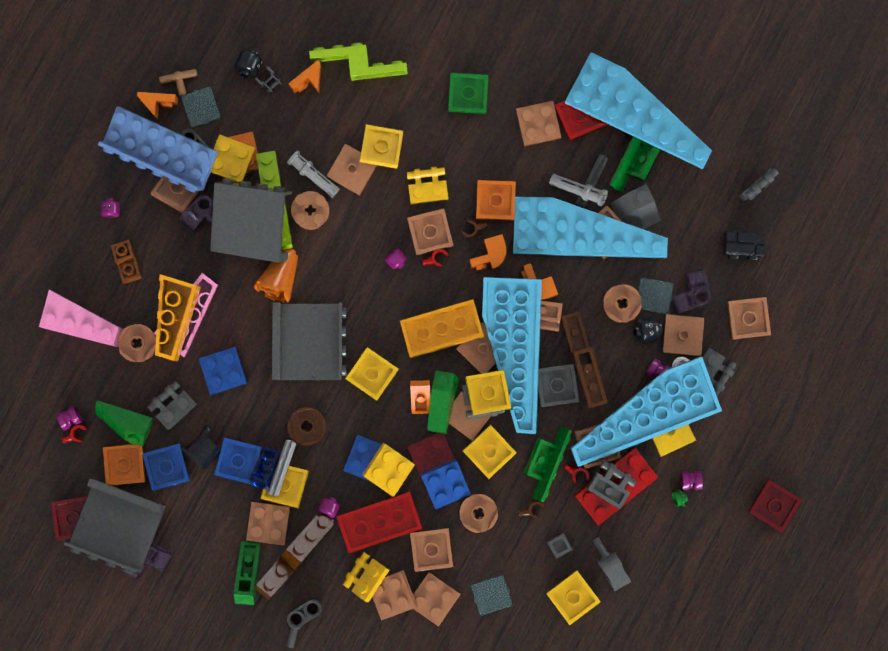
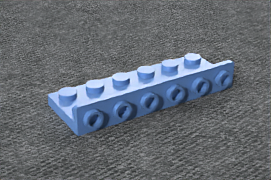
[98,106,218,193]

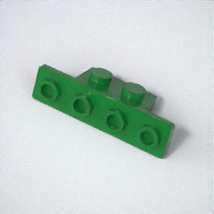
[610,136,660,192]
[523,427,572,502]

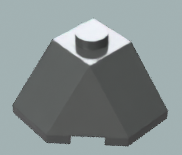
[610,184,661,229]

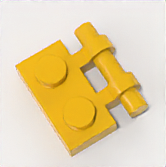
[407,166,448,205]
[342,552,389,603]

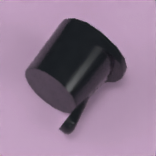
[180,425,221,470]

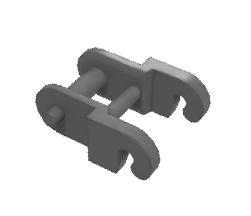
[254,65,282,93]

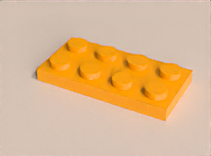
[400,299,484,358]

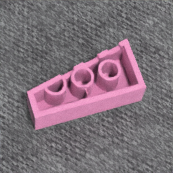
[154,273,218,357]
[39,290,123,347]

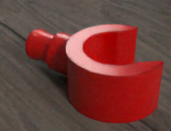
[422,249,449,267]
[62,425,89,443]
[564,463,590,483]

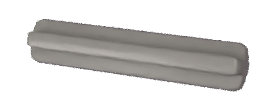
[268,440,296,496]

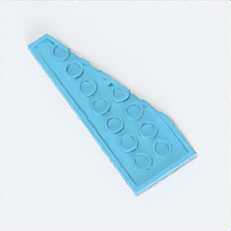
[565,52,712,169]
[513,197,668,258]
[482,277,542,434]
[571,356,722,467]

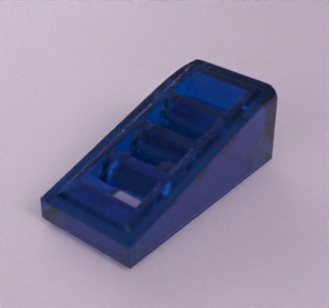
[249,446,282,490]

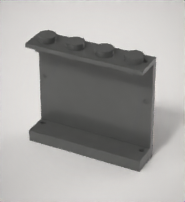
[210,178,292,263]
[272,302,347,380]
[64,478,166,575]

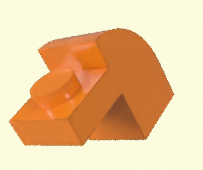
[470,234,506,271]
[521,263,558,301]

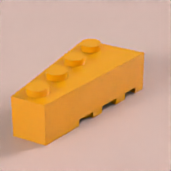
[155,274,201,361]

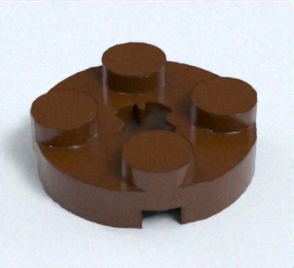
[287,407,326,446]

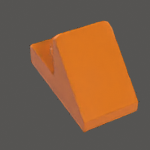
[288,60,322,93]
[137,92,178,119]
[410,380,430,414]

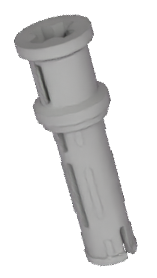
[287,150,340,198]
[549,174,608,206]

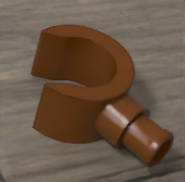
[461,220,487,238]
[518,501,545,519]

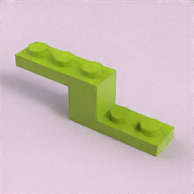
[309,43,408,81]
[256,151,293,250]

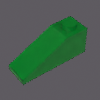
[427,370,459,434]
[96,400,152,446]
[234,541,261,605]

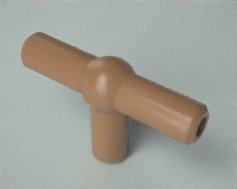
[159,69,197,96]

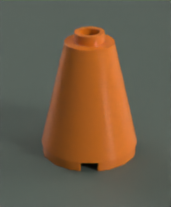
[254,248,298,303]

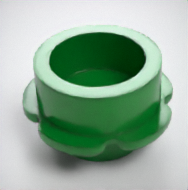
[672,489,688,507]

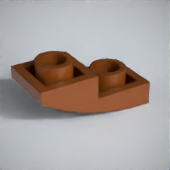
[111,240,142,284]

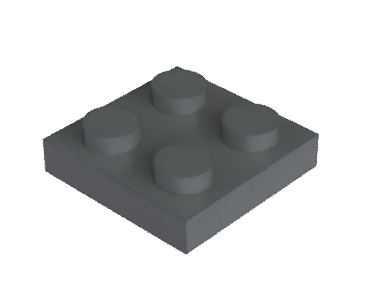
[538,364,579,407]

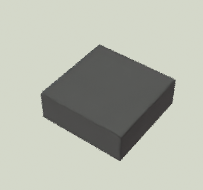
[547,533,573,559]

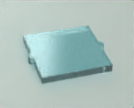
[181,87,221,128]
[638,278,674,314]
[471,575,513,616]

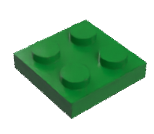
[448,73,488,114]

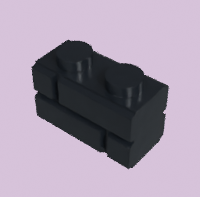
[723,231,766,261]

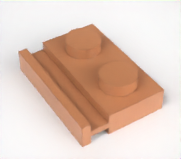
[540,301,563,332]

